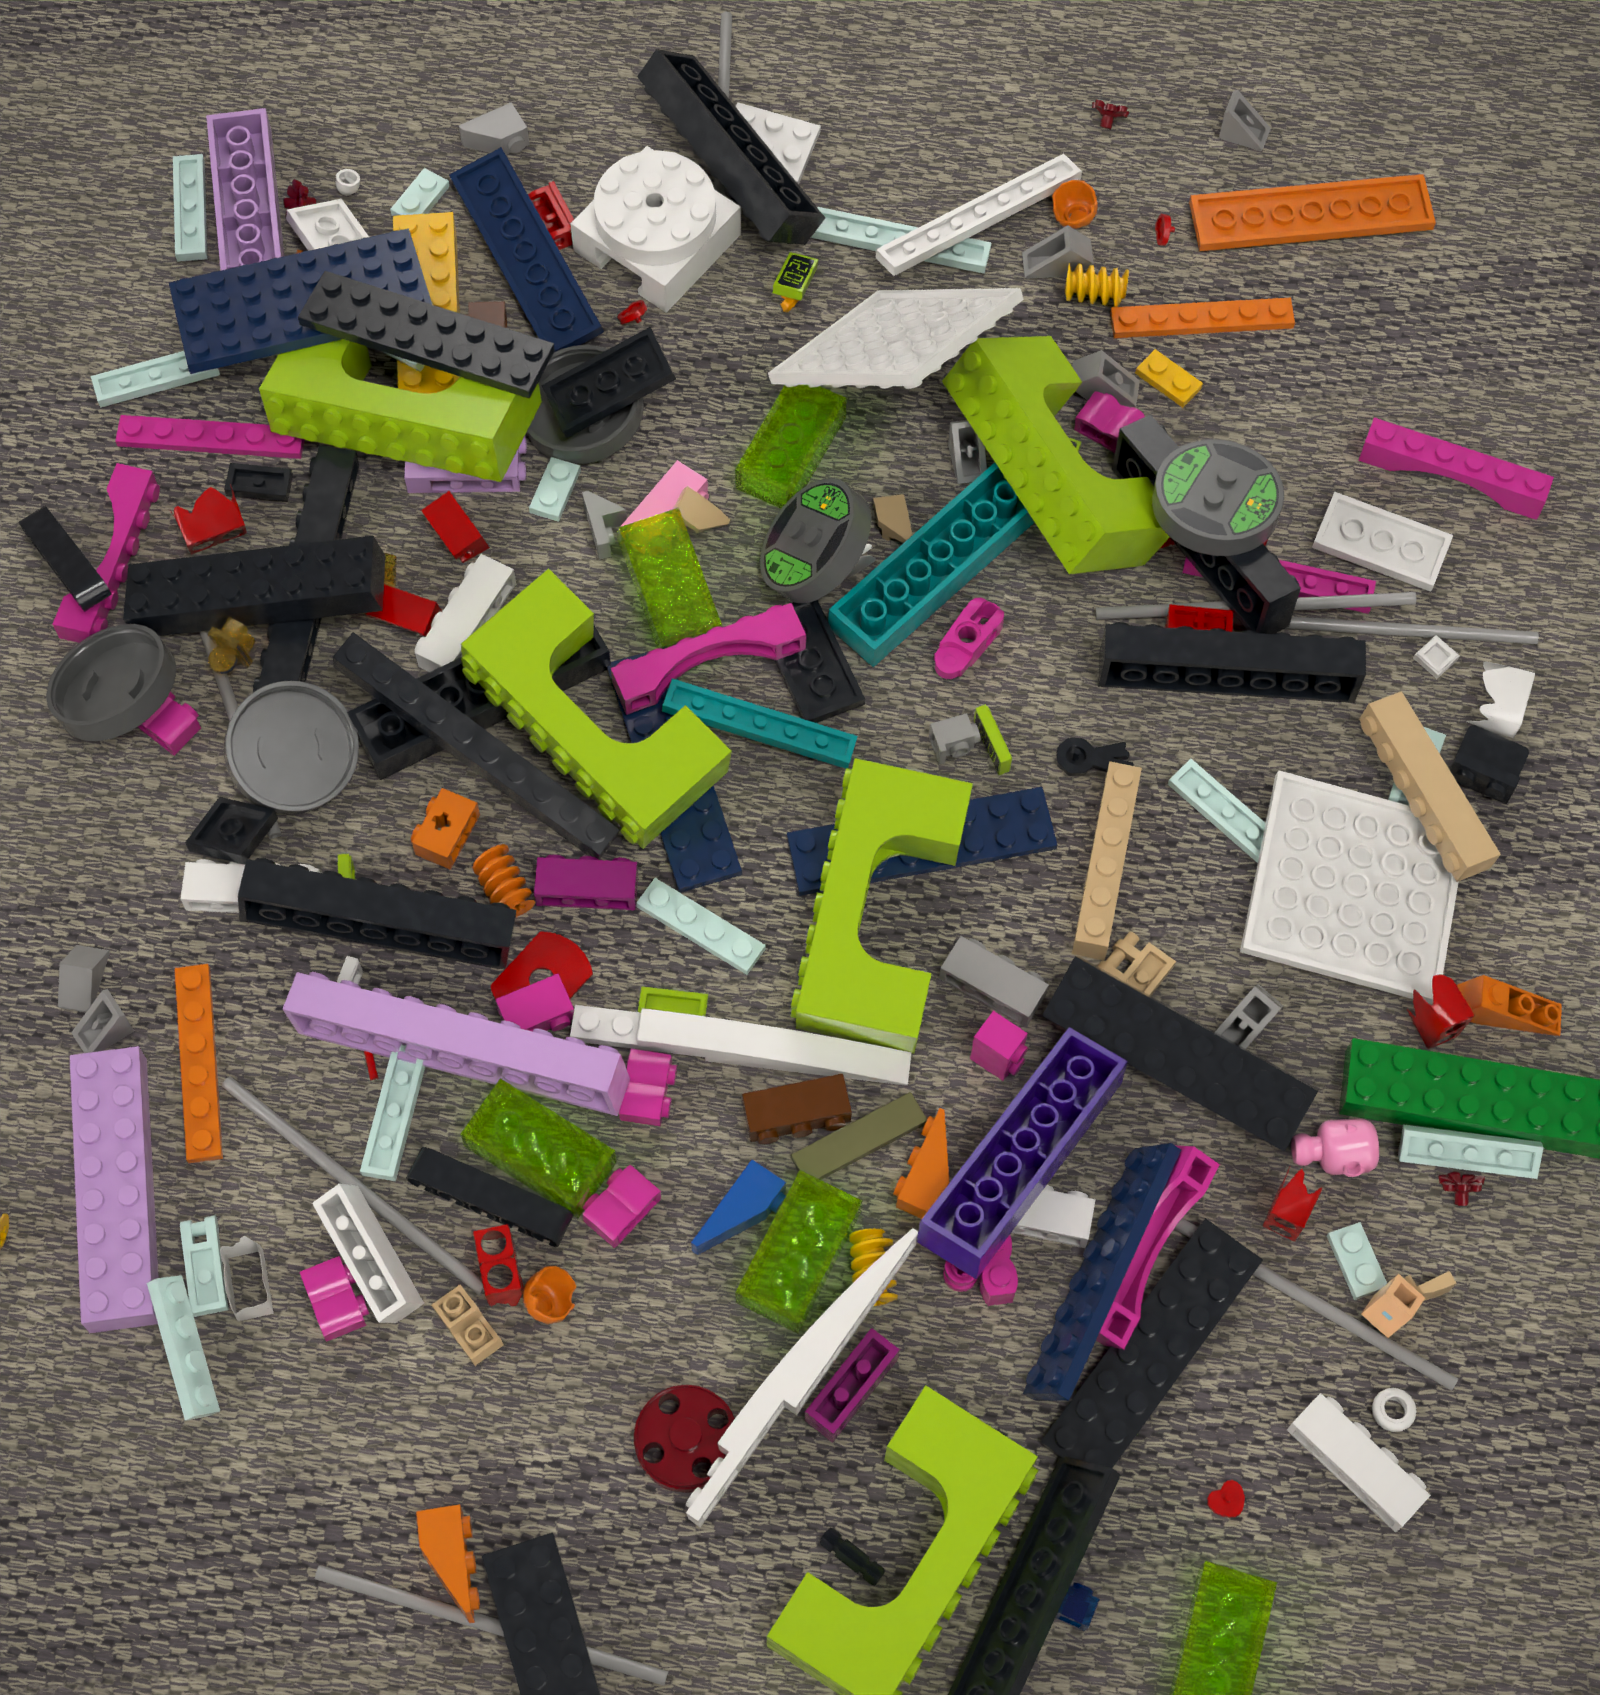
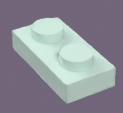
[390,168,450,216]
[529,457,581,522]
[1326,1222,1387,1300]

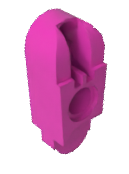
[934,597,1004,679]

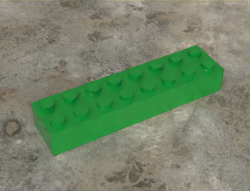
[1339,1038,1600,1159]

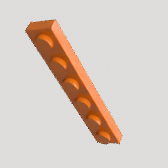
[1110,298,1295,338]
[175,964,223,1163]

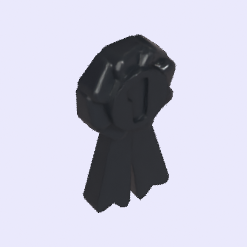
[1056,738,1134,776]

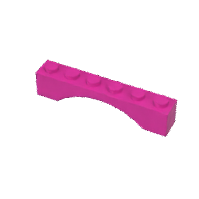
[1358,417,1554,520]
[52,463,160,643]
[611,603,806,715]
[1096,1145,1220,1349]

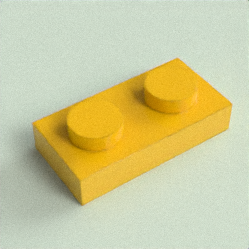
[1135,349,1203,408]

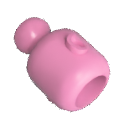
[1291,1118,1379,1177]

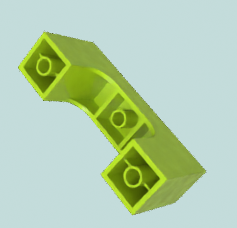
[942,336,1170,574]
[259,339,542,482]
[461,568,732,849]
[791,758,973,1054]
[767,1385,1039,1695]

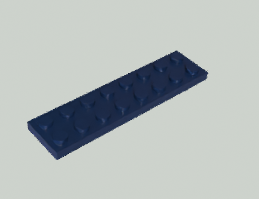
[449,147,604,352]
[607,647,742,893]
[787,787,1058,896]
[1023,1143,1181,1401]

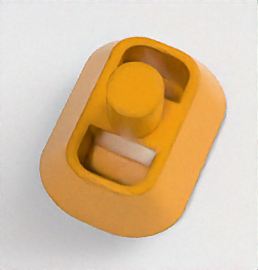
[780,296,799,312]

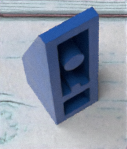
[691,1160,788,1255]

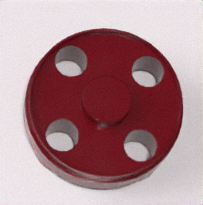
[634,1385,735,1493]

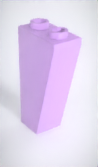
[404,435,527,493]

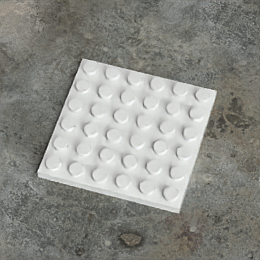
[768,288,1024,389]
[1240,770,1459,1004]

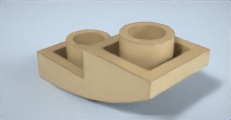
[431,1285,504,1366]

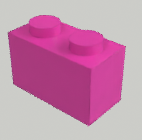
[495,974,574,1032]
[970,1011,1028,1081]

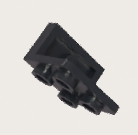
[1450,725,1529,804]

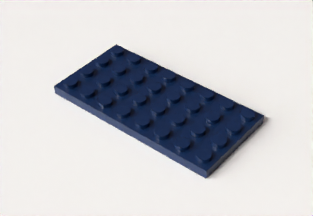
[168,228,432,374]

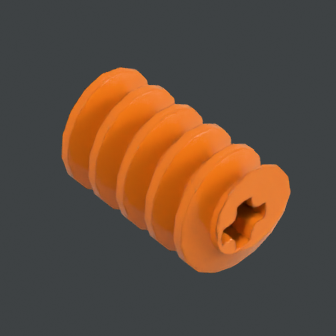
[472,844,536,917]

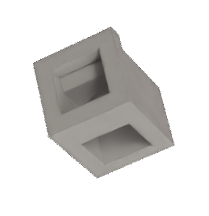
[929,713,981,765]

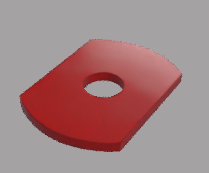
[490,931,593,999]

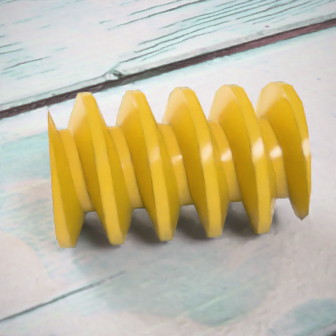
[1065,263,1129,307]
[849,1228,898,1306]

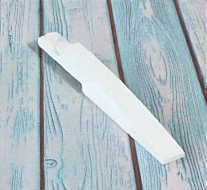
[570,1005,912,1086]
[686,1228,918,1528]

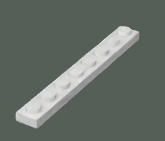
[876,154,1082,276]

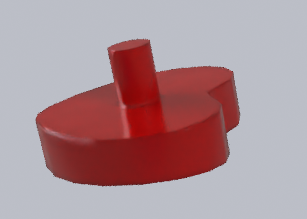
[1155,214,1175,246]
[617,300,648,324]
[1207,1480,1245,1518]

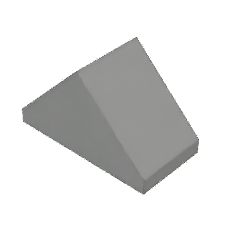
[1219,90,1271,151]
[948,420,987,484]
[58,945,110,1013]
[71,989,134,1053]

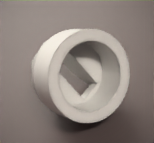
[336,169,360,196]

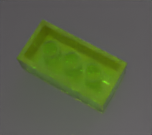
[735,385,847,509]
[616,507,723,649]
[460,1078,617,1218]
[735,1170,863,1334]
[1169,1561,1277,1695]

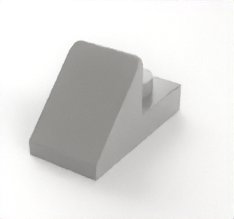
[582,491,627,560]

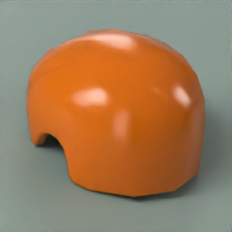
[1052,179,1098,229]
[523,1266,576,1324]

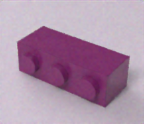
[534,855,638,910]
[805,1328,900,1443]

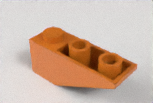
[1457,975,1562,1036]
[893,1108,950,1219]
[416,1504,480,1623]

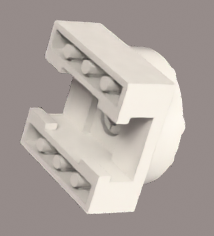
[570,146,741,313]

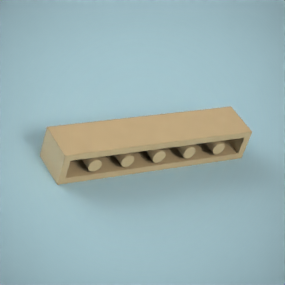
[1359,691,1501,882]
[1072,761,1142,961]

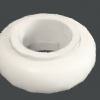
[1372,1388,1417,1432]

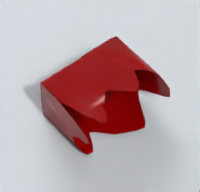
[170,484,247,555]
[1407,974,1475,1049]
[1263,1166,1323,1241]
[473,1224,524,1307]

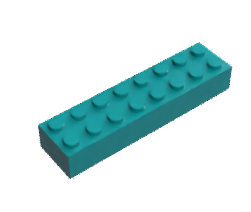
[828,463,1035,668]

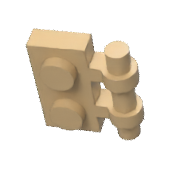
[1097,931,1176,996]

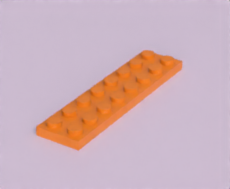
[1189,174,1436,251]

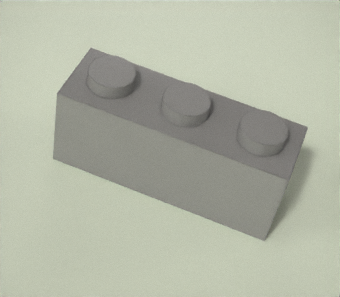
[939,936,1049,1028]

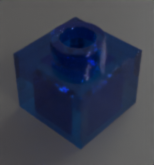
[1056,1582,1100,1631]

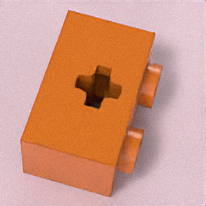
[411,788,480,870]

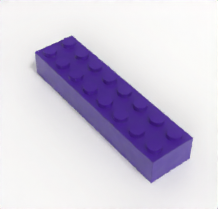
[917,1027,1128,1279]

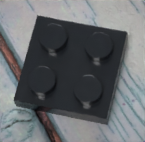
[185,797,278,865]

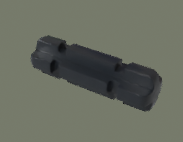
[820,1528,885,1586]

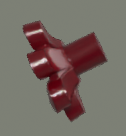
[1092,100,1129,130]
[283,179,316,216]
[1438,1171,1485,1206]

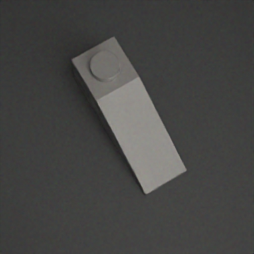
[1215,984,1283,1049]

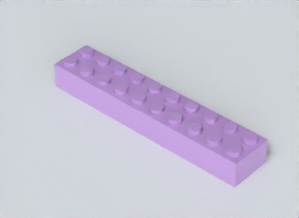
[283,972,630,1116]

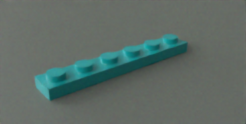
[662,678,858,769]

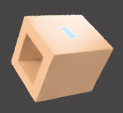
[1361,1274,1425,1338]

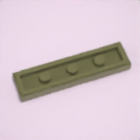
[791,1092,927,1187]

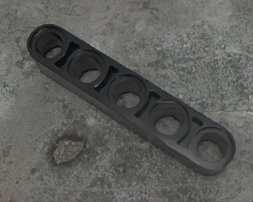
[18,505,112,612]
[406,1147,574,1247]

